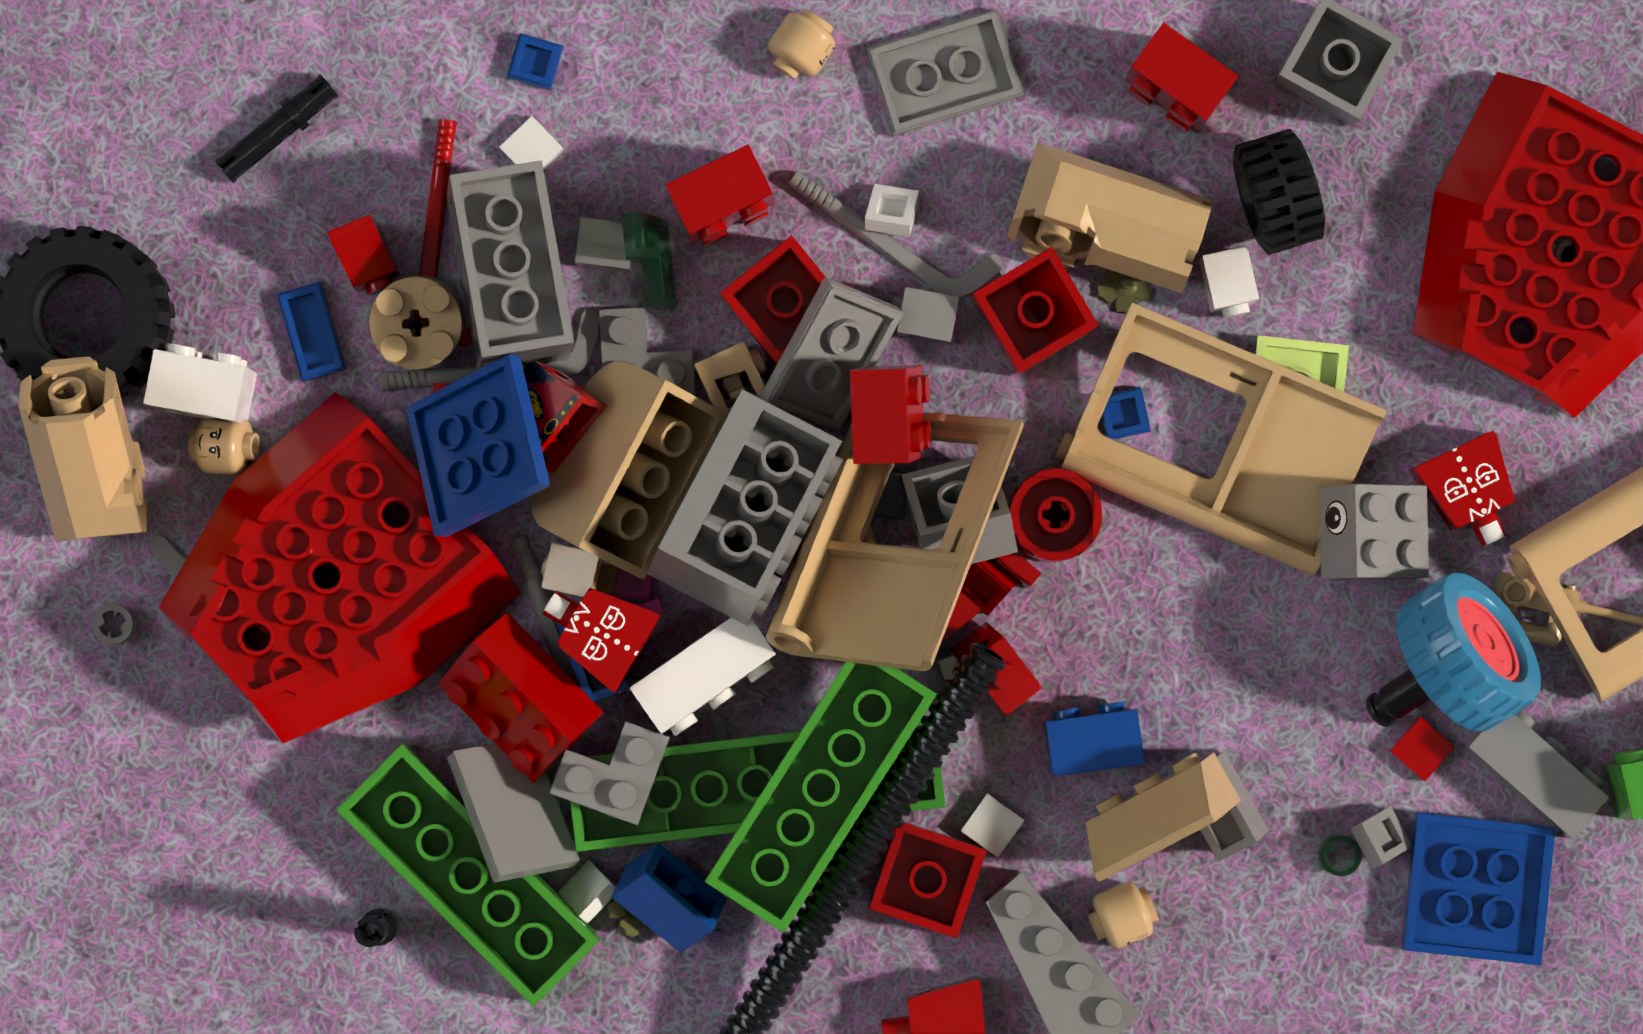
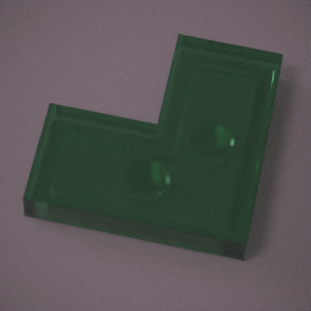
[621,211,677,311]

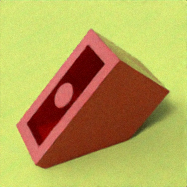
[327,214,400,295]

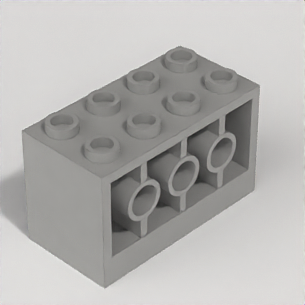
[446,160,574,370]
[647,389,843,625]

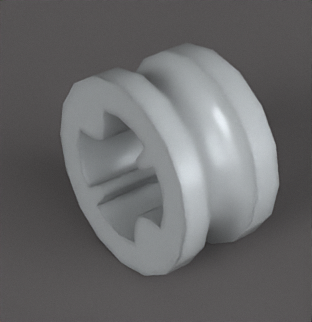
[92,604,136,645]

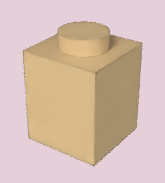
[541,543,618,598]

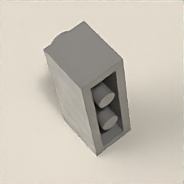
[1462,710,1610,839]

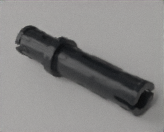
[215,74,339,183]
[354,908,398,947]

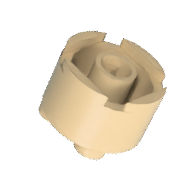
[369,275,466,369]

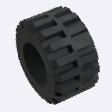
[1233,129,1325,255]

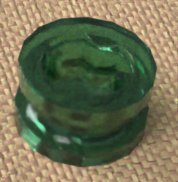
[1318,835,1362,877]

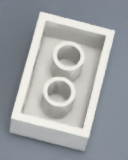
[629,618,777,736]

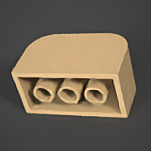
[531,361,728,580]

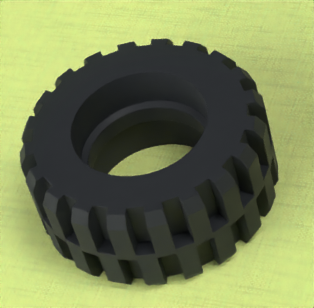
[0,226,175,399]

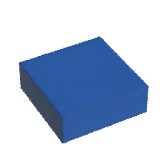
[507,33,564,91]
[1101,387,1151,439]

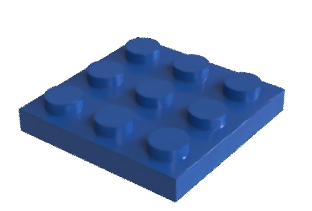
[405,354,550,537]
[1401,812,1556,966]

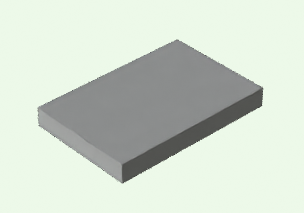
[867,8,1024,136]
[759,277,904,431]
[447,744,580,883]

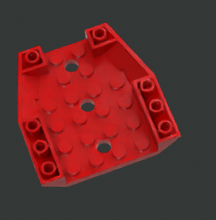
[1412,72,1643,418]
[159,392,520,744]

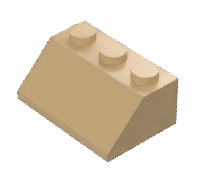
[1086,752,1241,882]

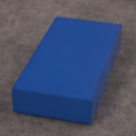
[276,281,347,382]

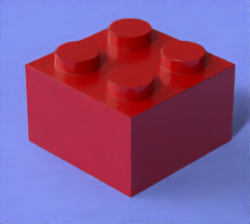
[1124,22,1238,133]
[665,144,774,247]
[720,235,826,365]
[850,365,932,464]
[868,821,987,938]

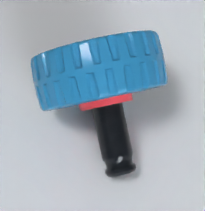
[1366,572,1541,731]

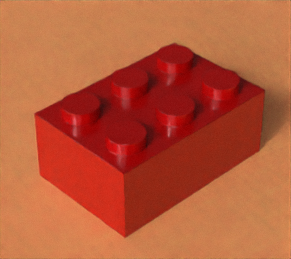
[438,612,604,783]

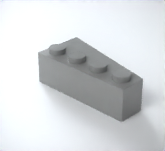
[984,871,1141,1034]

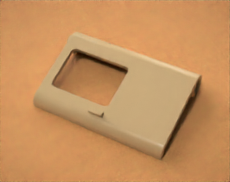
[1054,303,1388,576]
[766,412,1024,671]
[1507,467,1643,703]

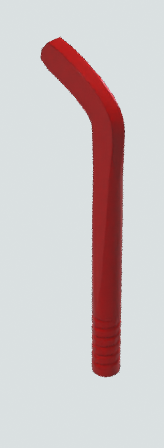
[414,119,472,348]

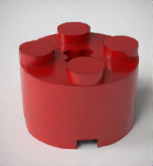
[1009,468,1102,563]

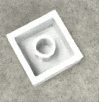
[143,343,257,425]

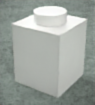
[1198,246,1259,319]

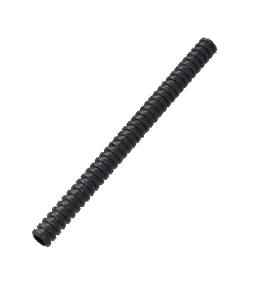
[720,642,1006,1034]

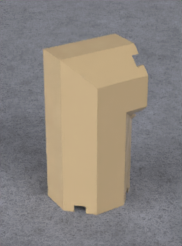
[1007,142,1212,293]
[18,356,148,542]

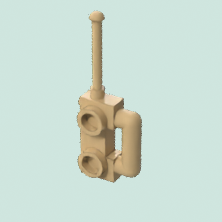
[1494,572,1643,647]

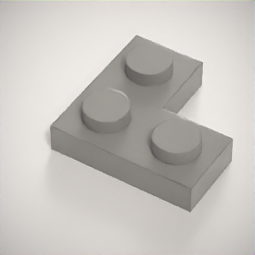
[599,307,696,396]
[550,721,670,825]

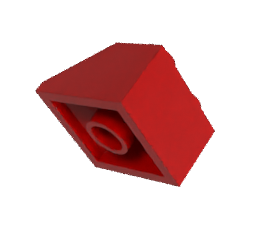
[971,247,1099,377]

